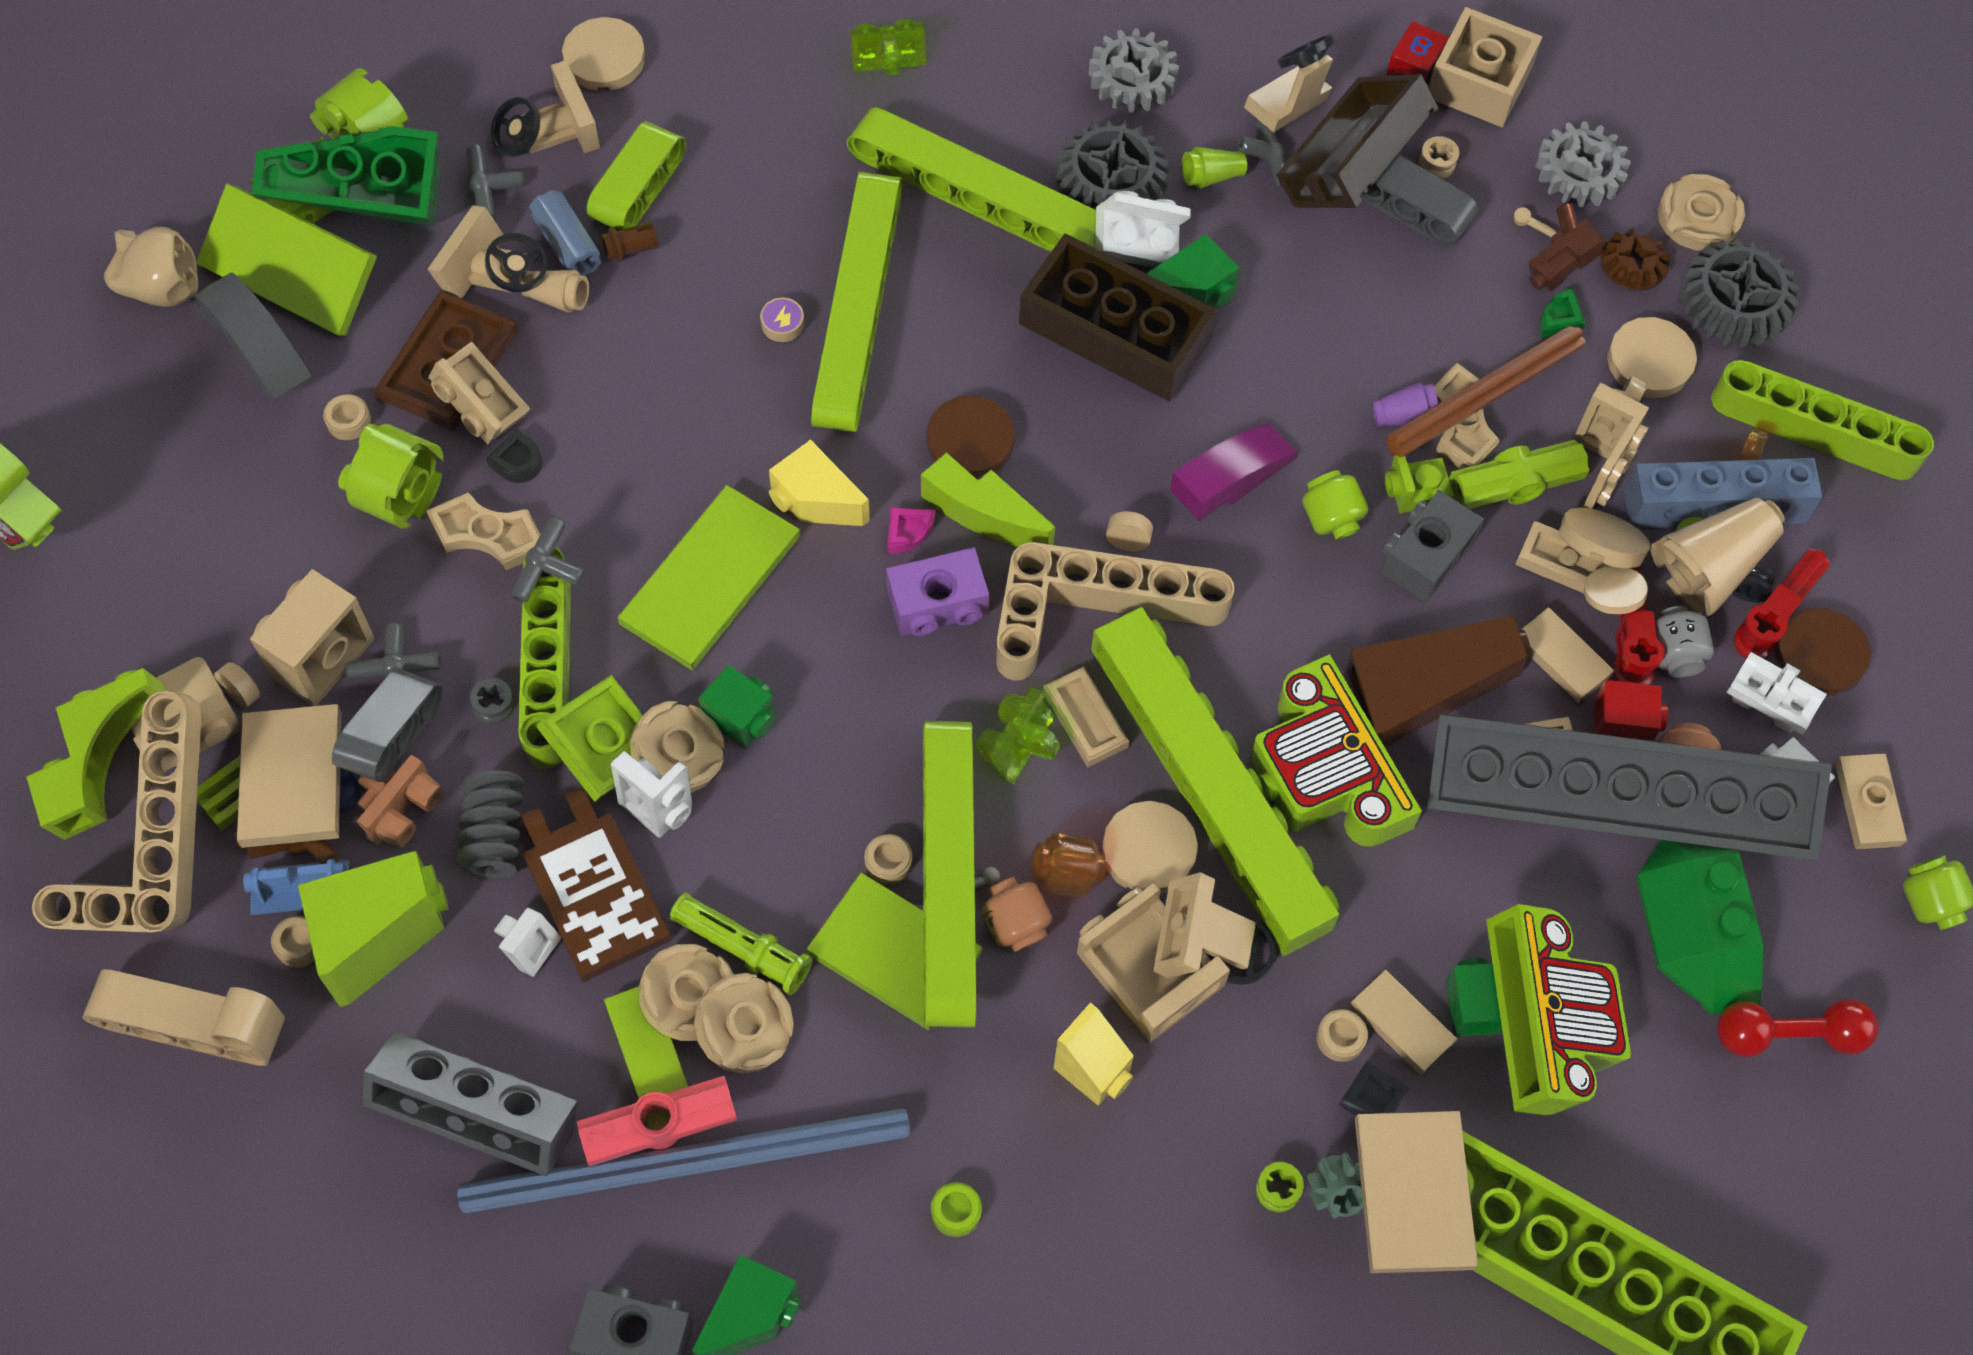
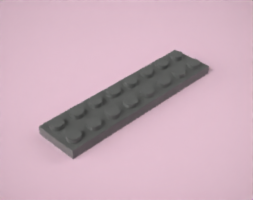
[1427,714,1832,861]

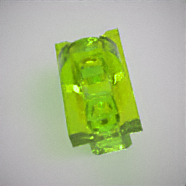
[850,18,927,76]
[975,687,1060,783]

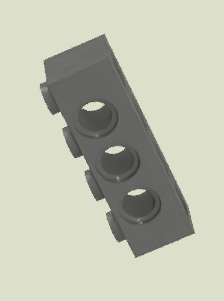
[362,1032,577,1176]

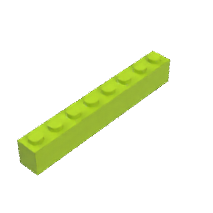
[1091,607,1340,957]

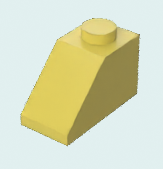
[769,440,870,526]
[1053,1002,1134,1106]

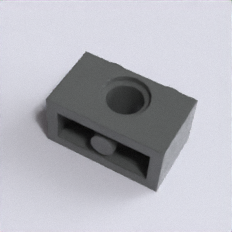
[1381,490,1484,603]
[569,1284,694,1355]

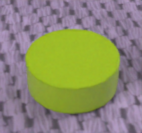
[931,1182,982,1237]

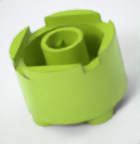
[310,68,409,139]
[338,423,444,529]

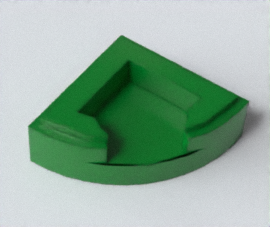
[1539,288,1585,338]

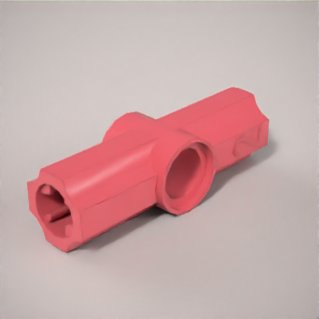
[576,1076,737,1167]

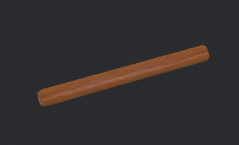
[1386,326,1586,457]

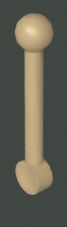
[1514,207,1558,238]

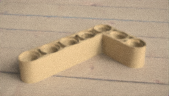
[996,542,1235,681]
[32,691,201,933]

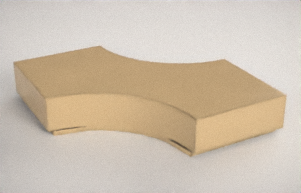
[1434,363,1500,469]
[426,493,540,570]

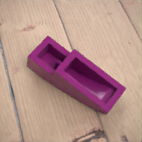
[1170,423,1298,521]

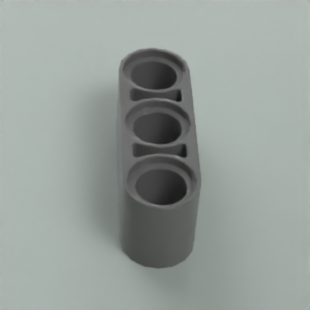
[1360,154,1478,247]
[332,668,443,782]

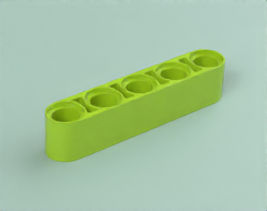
[1711,360,1934,480]
[518,547,571,770]

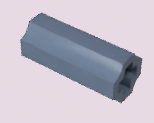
[529,190,602,276]

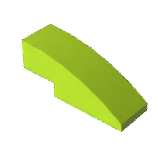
[921,452,1055,547]

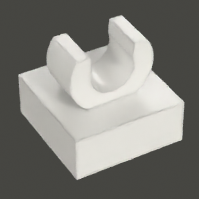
[494,907,562,977]

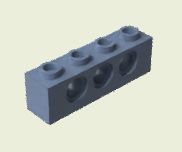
[1623,458,1823,529]

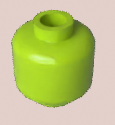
[1302,470,1369,540]
[1902,855,1973,930]

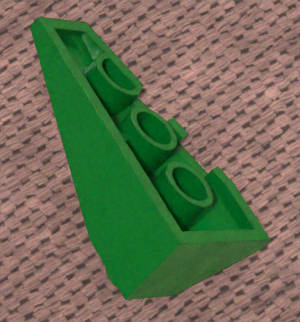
[251,126,439,226]

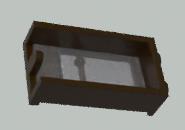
[1276,74,1438,208]

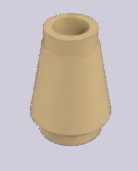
[521,270,589,313]

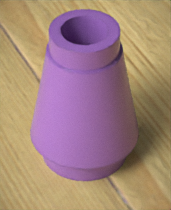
[1372,382,1438,427]

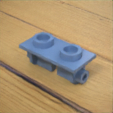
[243,859,350,915]

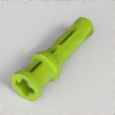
[670,893,813,996]

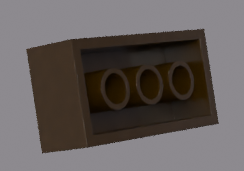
[1019,233,1217,402]

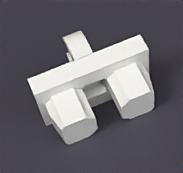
[1726,652,1827,735]

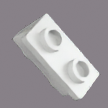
[1095,191,1191,268]
[611,751,692,838]

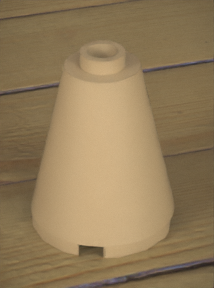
[1651,498,1785,616]

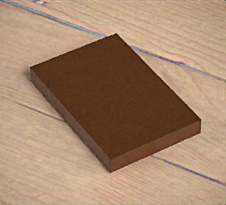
[374,290,519,431]

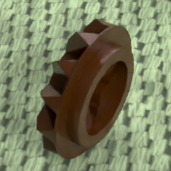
[1600,228,1671,291]

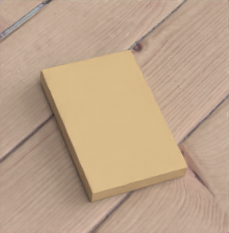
[237,704,342,848]
[1355,1111,1478,1273]

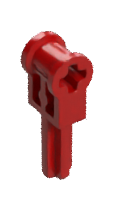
[1733,549,1830,659]
[1612,566,1665,685]

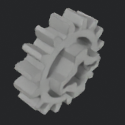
[1089,28,1179,113]
[1535,121,1631,207]

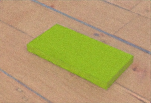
[196,183,377,336]
[617,485,800,671]

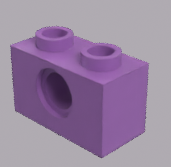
[886,547,989,637]

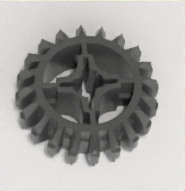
[1055,118,1170,210]
[1679,238,1800,350]

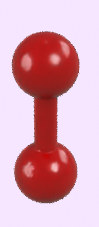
[1717,999,1879,1057]

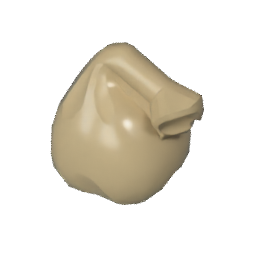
[104,227,199,307]

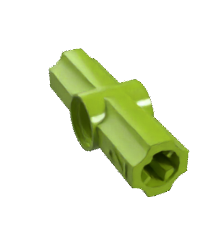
[1449,440,1589,509]

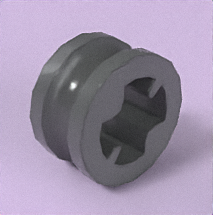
[470,677,514,724]

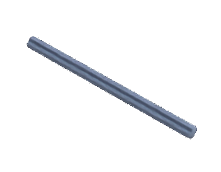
[457,1108,910,1213]

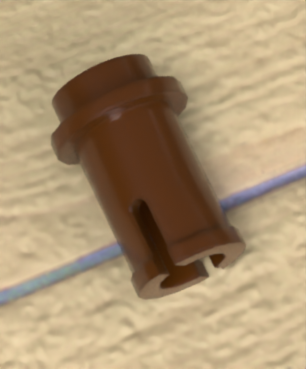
[601,221,659,262]

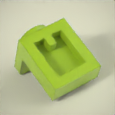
[1385,454,1454,513]

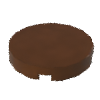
[927,395,1015,478]
[1775,608,1871,697]

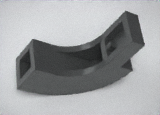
[193,272,311,400]

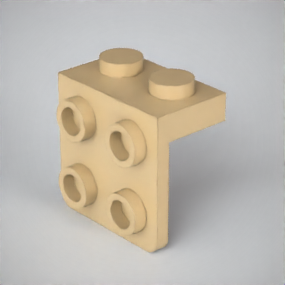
[1573,383,1649,509]
[131,657,242,772]

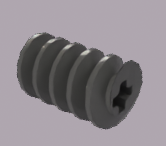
[455,770,525,878]

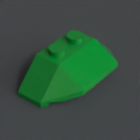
[1635,840,1763,1015]

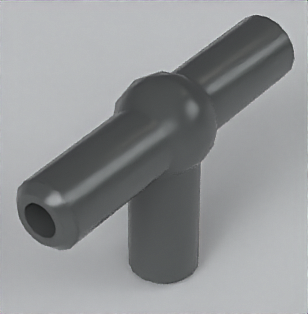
[1237,120,1286,189]
[466,144,524,220]
[511,516,584,603]
[346,622,441,680]

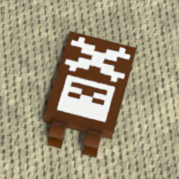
[521,787,672,983]

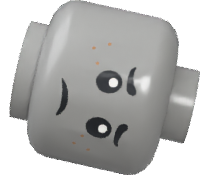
[1655,606,1714,678]

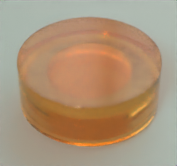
[1740,428,1769,460]

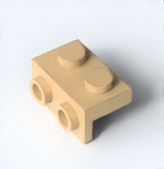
[428,342,530,445]

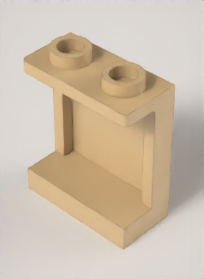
[1077,883,1230,1043]

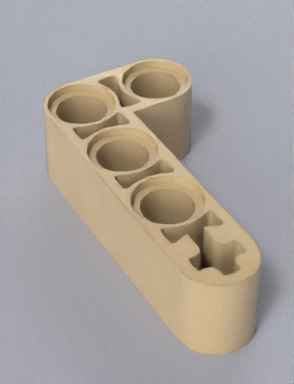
[82,969,285,1066]

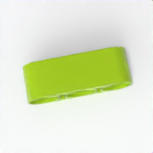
[587,121,686,230]

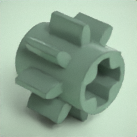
[1307,1152,1363,1219]

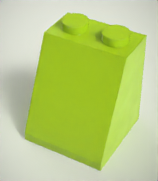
[298,851,449,1007]

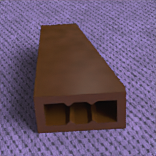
[1347,615,1531,747]

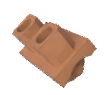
[357,754,444,848]

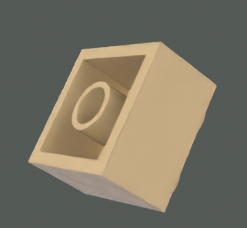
[1429,7,1543,128]
[250,569,375,706]

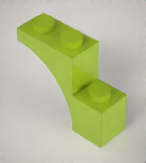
[26,668,166,840]

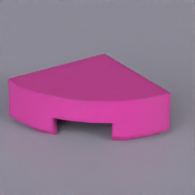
[887,507,935,554]

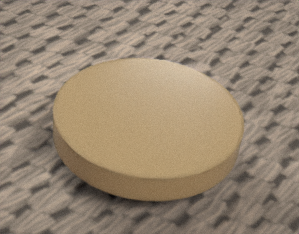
[1584,566,1648,614]

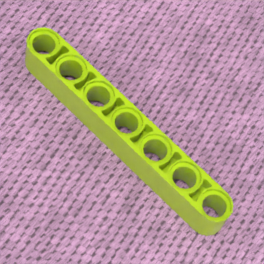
[846,107,1096,252]
[811,172,902,432]
[923,721,976,1028]

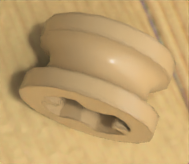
[1419,136,1460,179]

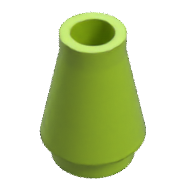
[1181,147,1247,189]

